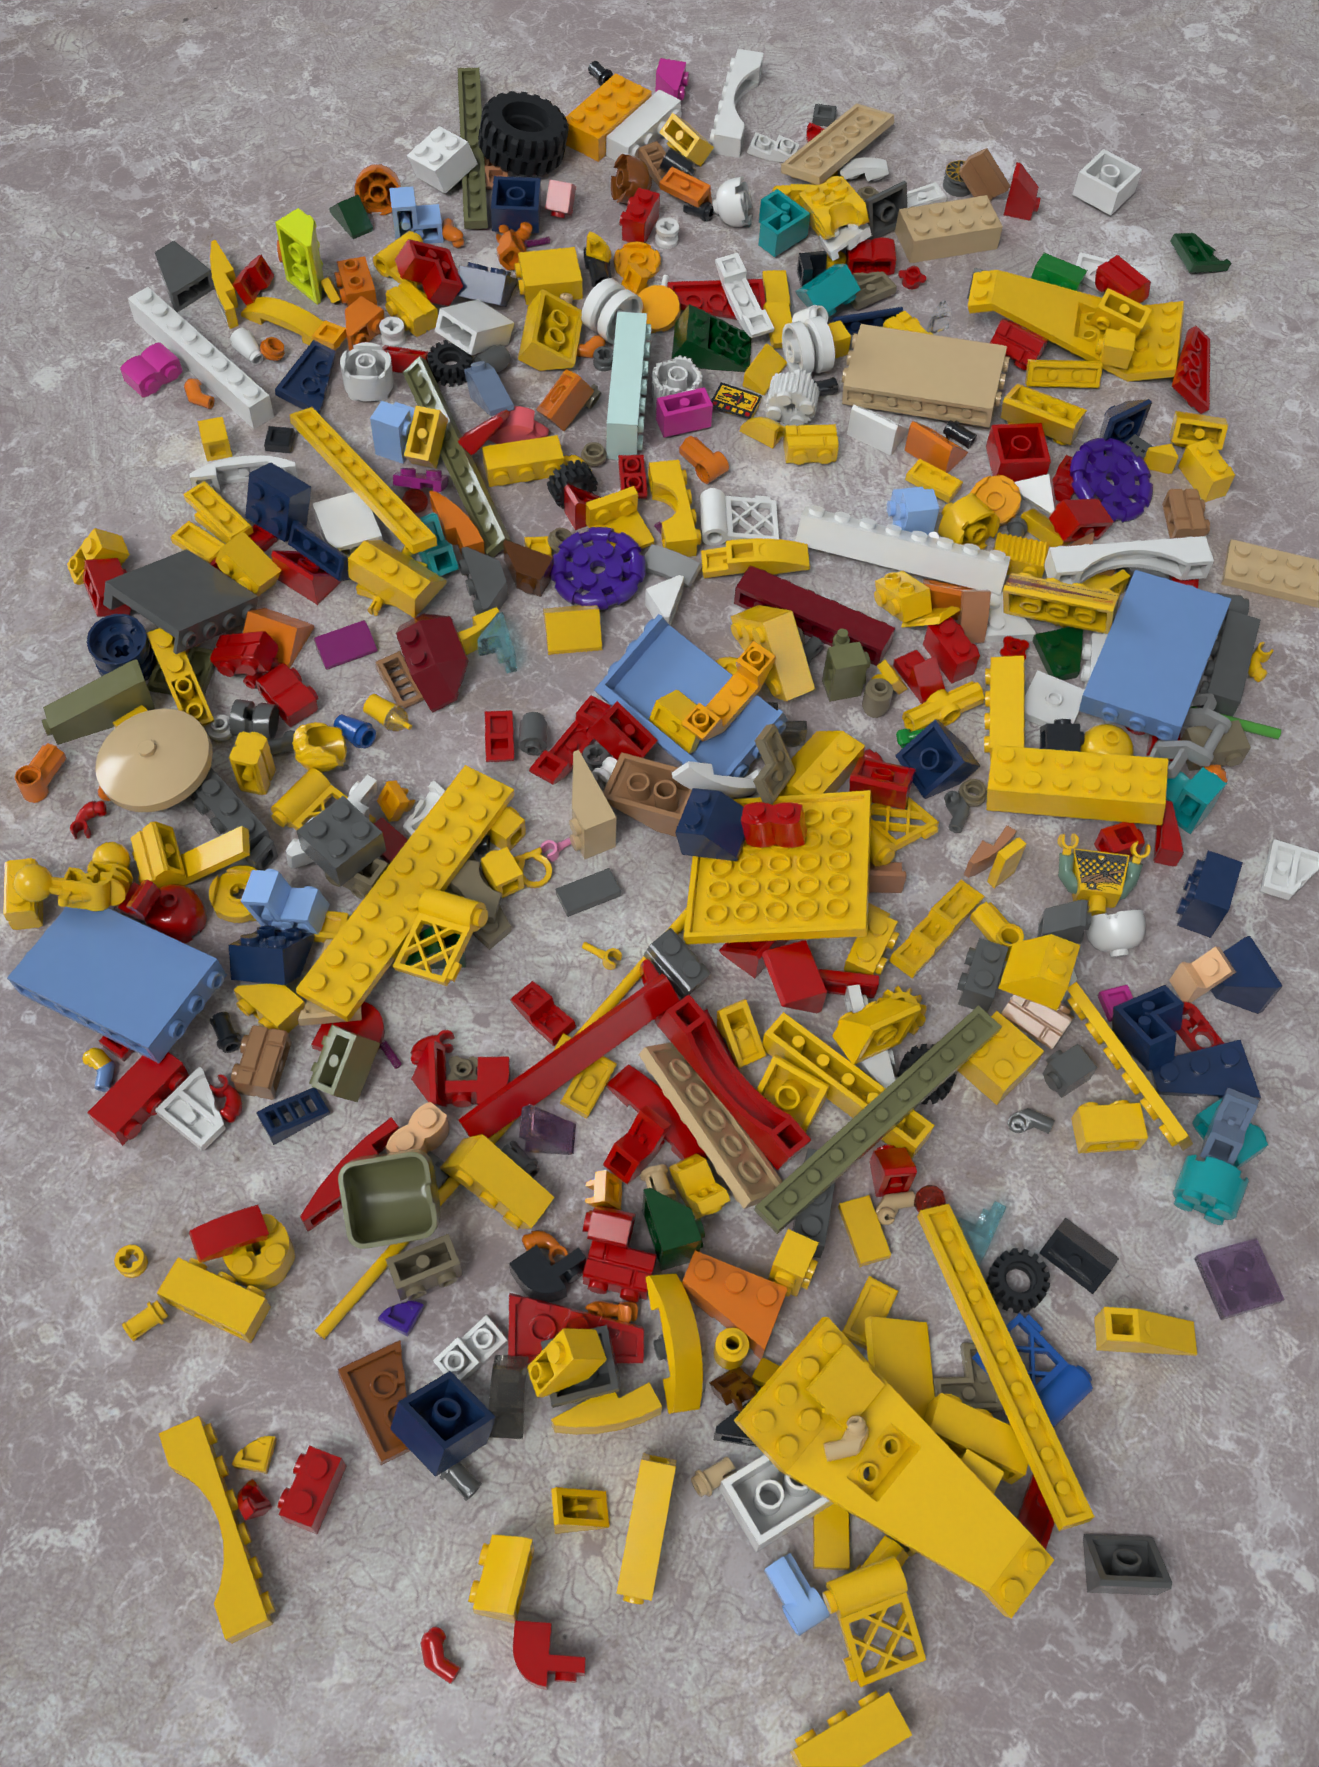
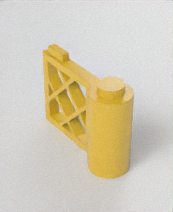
[373,231,458,298]
[271,768,376,830]
[870,797,939,866]
[392,887,488,986]
[822,1556,926,1687]

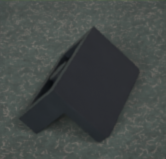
[1039,1218,1119,1294]

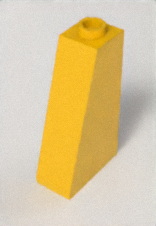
[616,1453,677,1605]

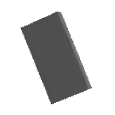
[555,868,621,917]

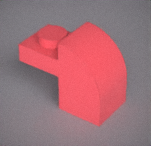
[488,406,549,444]

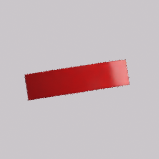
[529,695,611,785]
[114,879,161,920]
[606,1064,709,1160]

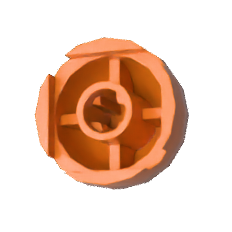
[354,164,401,215]

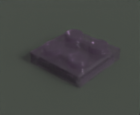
[1194,1238,1285,1320]

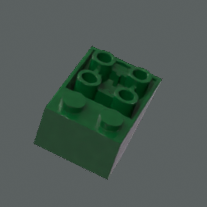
[672,304,752,372]

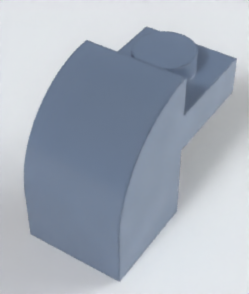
[1200,1088,1259,1165]

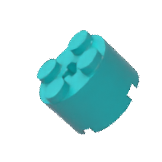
[1173,1155,1249,1225]

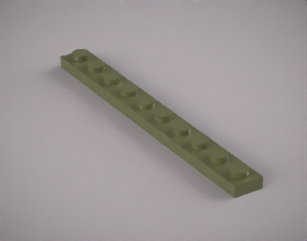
[457,67,488,229]
[403,356,512,558]
[754,1005,1002,1234]

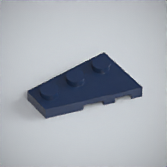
[275,340,335,414]
[1150,1039,1261,1101]

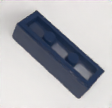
[828,307,903,335]
[288,520,352,581]

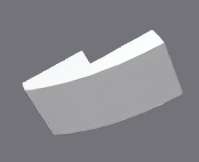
[747,132,799,162]
[840,157,889,181]
[433,1315,508,1382]

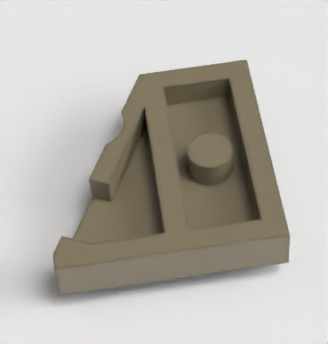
[850,272,897,310]

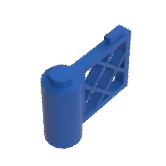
[972,1313,1093,1428]

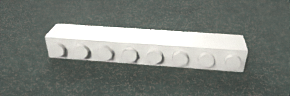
[128,287,274,429]
[796,505,1010,595]

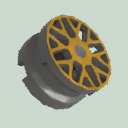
[943,160,971,197]

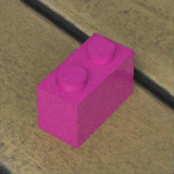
[656,387,713,438]

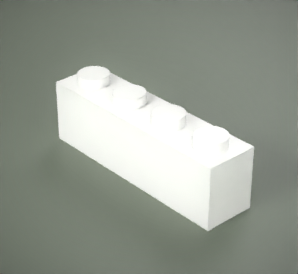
[606,90,682,161]

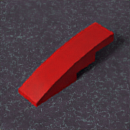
[300,1117,399,1231]

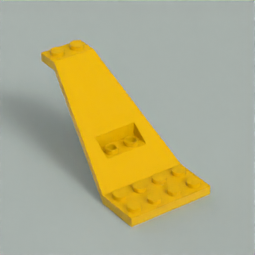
[968,270,1185,382]
[734,1317,1054,1619]

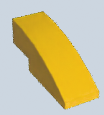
[551,1382,662,1435]

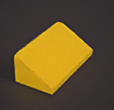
[743,343,787,396]
[1020,508,1070,547]

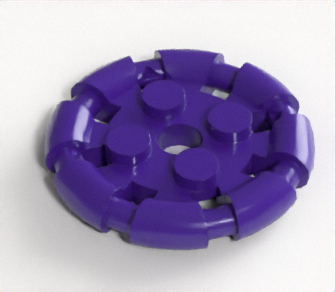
[1070,438,1153,523]
[551,527,646,610]

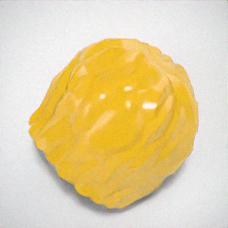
[292,722,347,772]

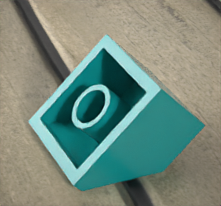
[795,264,861,317]

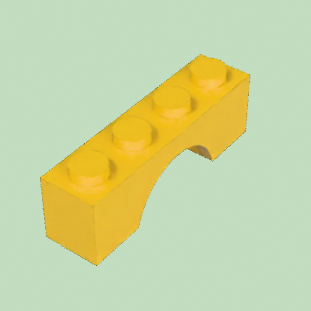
[648,459,701,557]

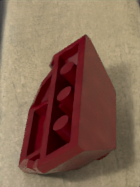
[395,613,469,712]

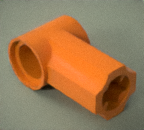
[679,436,729,484]
[15,743,67,803]

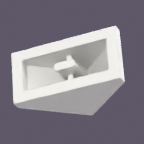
[1015,474,1056,516]
[645,575,684,626]

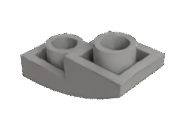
[645,544,702,588]

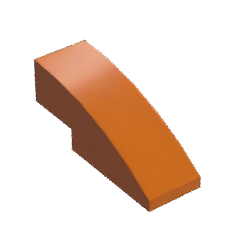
[429,491,485,555]

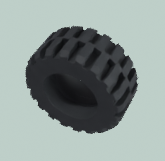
[478,91,569,177]

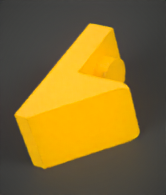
[717,999,766,1068]

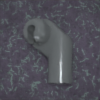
[268,730,295,755]
[944,791,970,833]
[1008,1108,1055,1134]

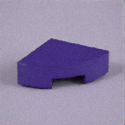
[378,1301,424,1337]

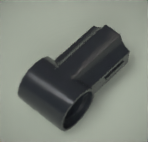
[583,247,612,287]

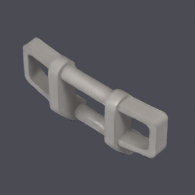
[1149,693,1232,778]

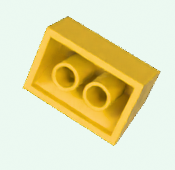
[518,289,582,371]
[1001,384,1087,445]
[348,540,447,618]
[778,731,865,796]

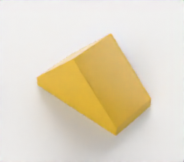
[551,1487,609,1534]

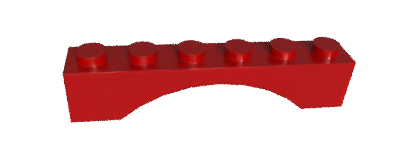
[657,994,811,1170]

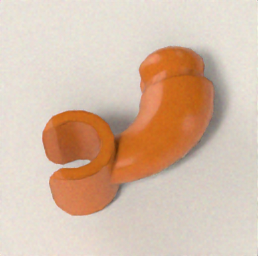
[496,222,532,243]
[522,1230,568,1266]
[585,1301,638,1323]

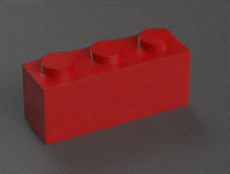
[87,1052,189,1146]

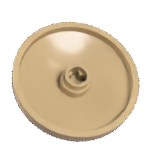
[95,709,213,812]

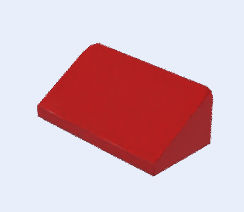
[382,345,428,373]

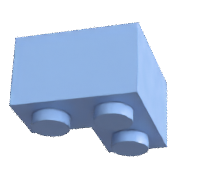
[389,186,443,244]
[370,401,415,464]
[887,487,939,535]
[241,869,330,935]

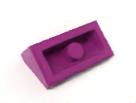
[314,620,377,670]

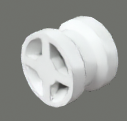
[655,218,679,249]
[379,317,406,347]
[592,757,617,791]

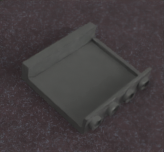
[103,549,258,654]

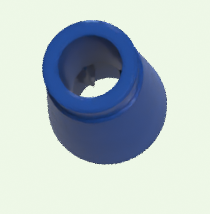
[334,714,376,749]

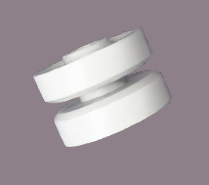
[581,278,643,345]
[782,316,835,374]

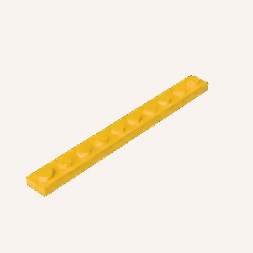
[289,407,437,554]
[917,1204,1095,1531]

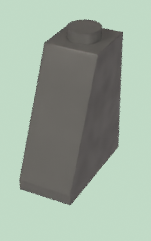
[155,241,215,312]

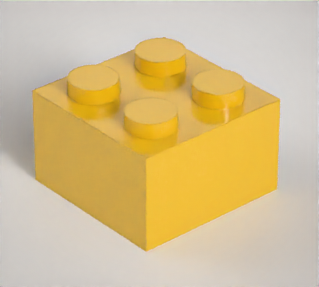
[957,1011,1044,1105]

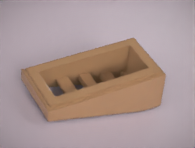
[638,141,666,188]
[375,651,424,711]

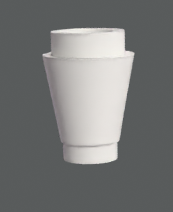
[230,328,264,365]

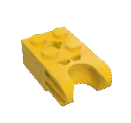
[798,176,870,240]

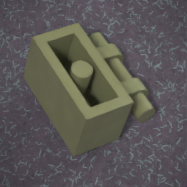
[822,629,870,702]
[309,1025,380,1102]

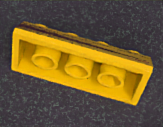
[1003,573,1120,634]

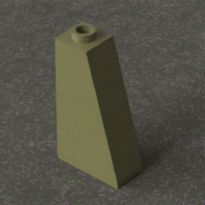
[42,659,155,745]

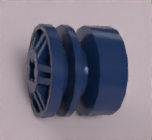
[86,614,157,681]

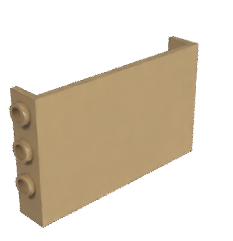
[842,324,1010,427]

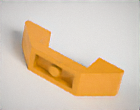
[681,641,776,742]

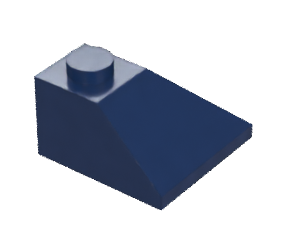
[1099,399,1152,455]
[895,719,980,799]
[1210,935,1283,1014]

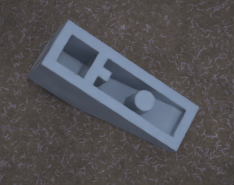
[464,361,515,416]

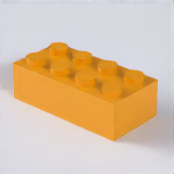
[566,73,652,162]

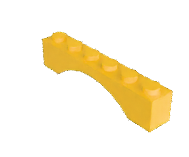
[158,1416,275,1644]

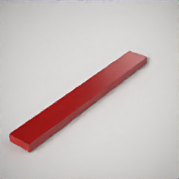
[458,974,680,1139]

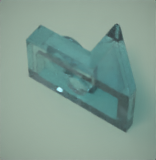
[477,612,517,674]
[957,1201,1007,1267]

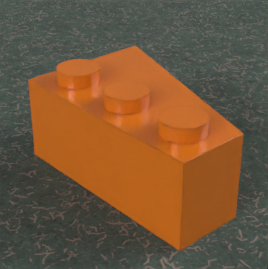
[682,1250,788,1359]

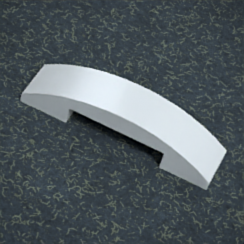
[715,253,774,338]
[189,455,298,493]
[672,761,762,799]

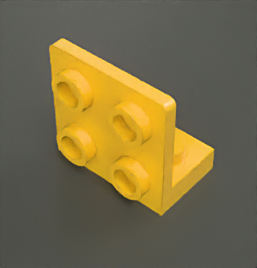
[586,486,654,549]

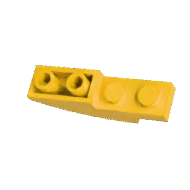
[701,538,810,578]
[146,628,214,726]

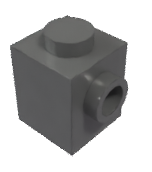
[1042,1044,1097,1098]

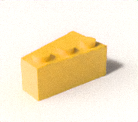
[440,1134,555,1230]

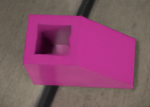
[655,58,689,101]

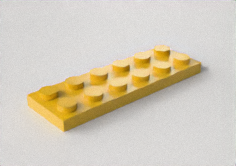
[1067,982,1193,1151]

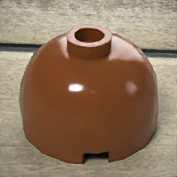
[611,154,652,204]

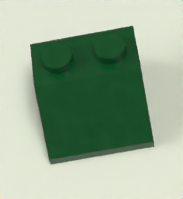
[642,1188,705,1271]

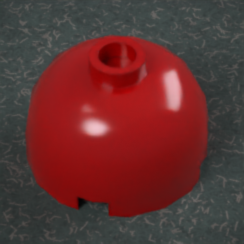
[145,884,207,944]

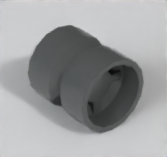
[229,699,279,741]

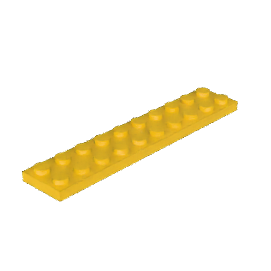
[296,765,515,1022]

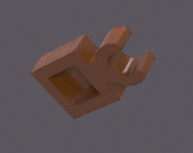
[709,1367,757,1412]

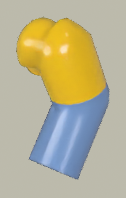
[82,1047,115,1092]

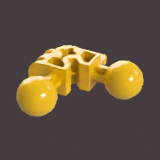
[14,842,133,911]

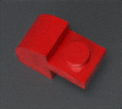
[445,1056,510,1108]
[603,1105,671,1185]
[513,1620,586,1690]

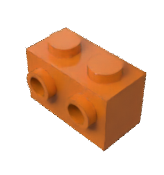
[334,256,377,307]

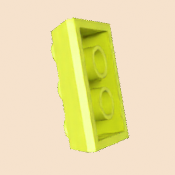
[275,208,324,305]

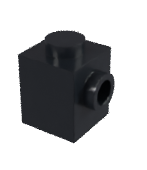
[1040,719,1084,752]

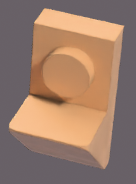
[1169,946,1236,1003]

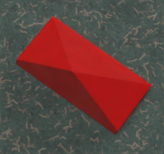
[411,1041,447,1107]

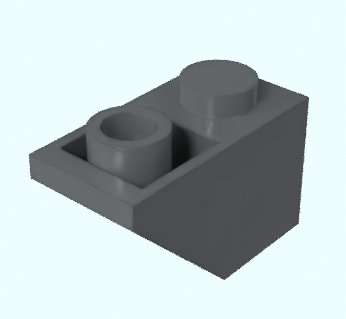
[1037,899,1091,944]

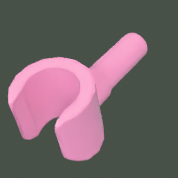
[540,838,571,862]

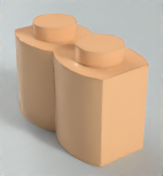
[386,1102,450,1153]

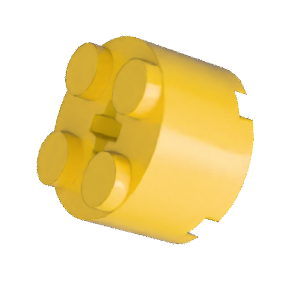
[938,493,1000,550]
[223,1214,295,1290]

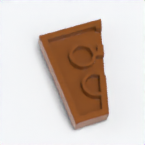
[338,1340,410,1465]

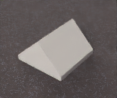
[847,405,909,456]

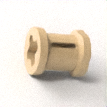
[640,1164,676,1200]

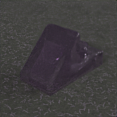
[519,1105,576,1155]

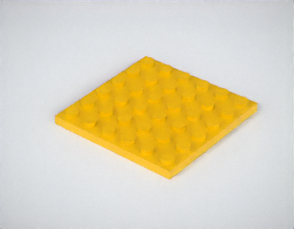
[683,790,872,945]

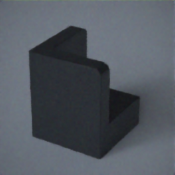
[797,251,828,287]

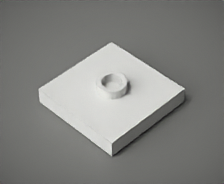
[1025,670,1085,726]

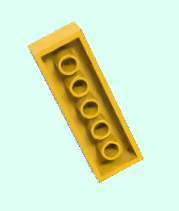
[986,745,1168,825]

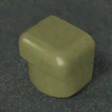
[338,1149,440,1249]

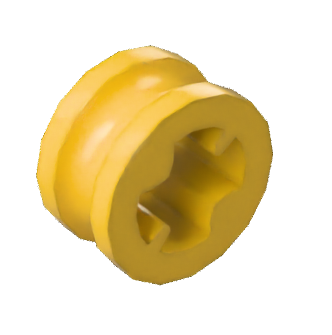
[114,1244,148,1278]

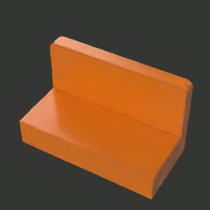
[659,167,712,208]

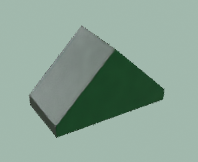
[329,195,373,239]

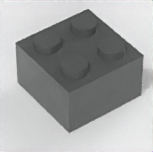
[296,796,386,887]

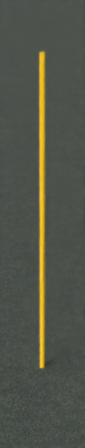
[315,907,687,1340]

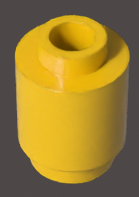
[713,1328,749,1370]

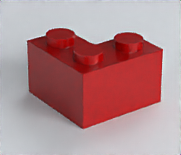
[395,239,463,306]

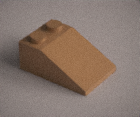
[603,752,692,837]

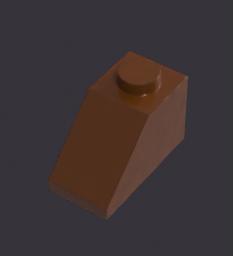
[503,540,554,597]

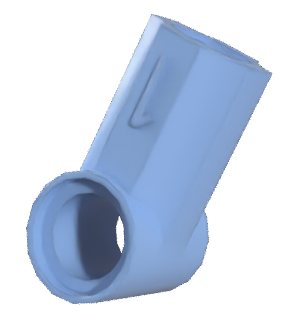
[764,1553,830,1636]

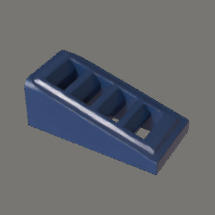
[256,1087,330,1145]

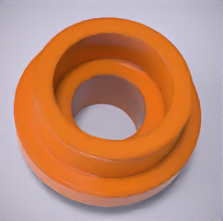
[260,337,285,361]

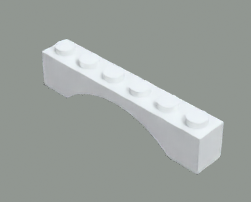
[710,49,764,158]
[1044,536,1214,584]

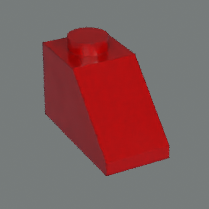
[1003,162,1041,221]
[869,1145,917,1197]

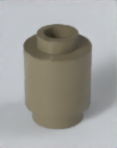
[862,678,893,718]

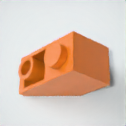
[345,296,385,351]

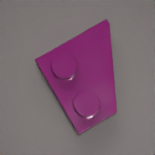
[393,468,449,492]

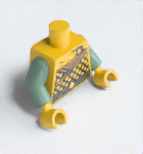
[1057,833,1151,916]

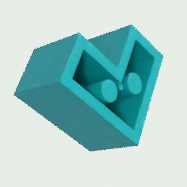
[758,189,811,257]
[1166,767,1227,834]

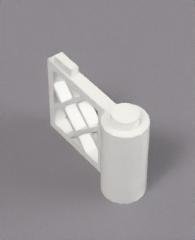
[700,488,779,546]

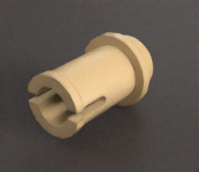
[691,1457,736,1497]

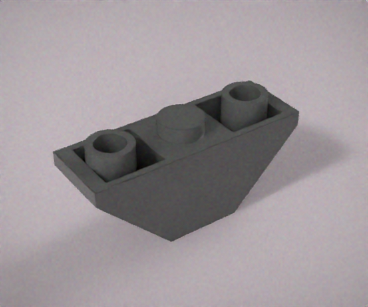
[458,547,508,615]

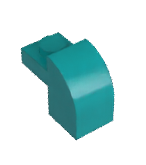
[418,512,459,576]

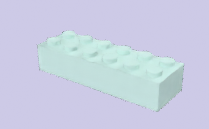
[606,311,651,460]

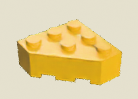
[730,605,815,701]

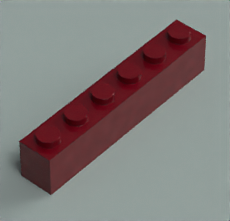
[734,565,895,666]

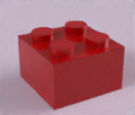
[986,423,1051,482]

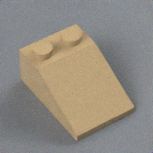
[569,750,617,860]

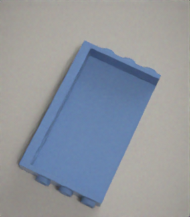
[1079,570,1231,741]
[594,614,788,778]
[7,907,227,1063]

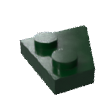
[1170,233,1232,273]
[1032,627,1083,681]

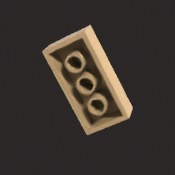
[895,195,1003,263]

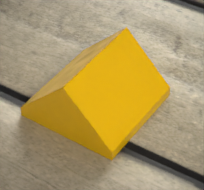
[543,605,602,655]
[756,1054,830,1133]

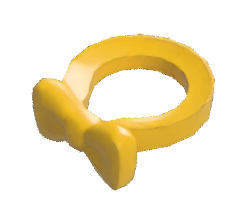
[514,847,552,889]

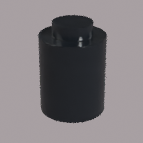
[659,148,696,176]

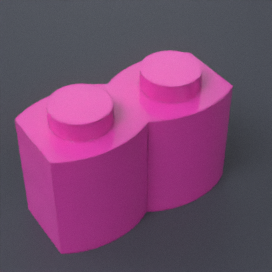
[120,342,183,397]

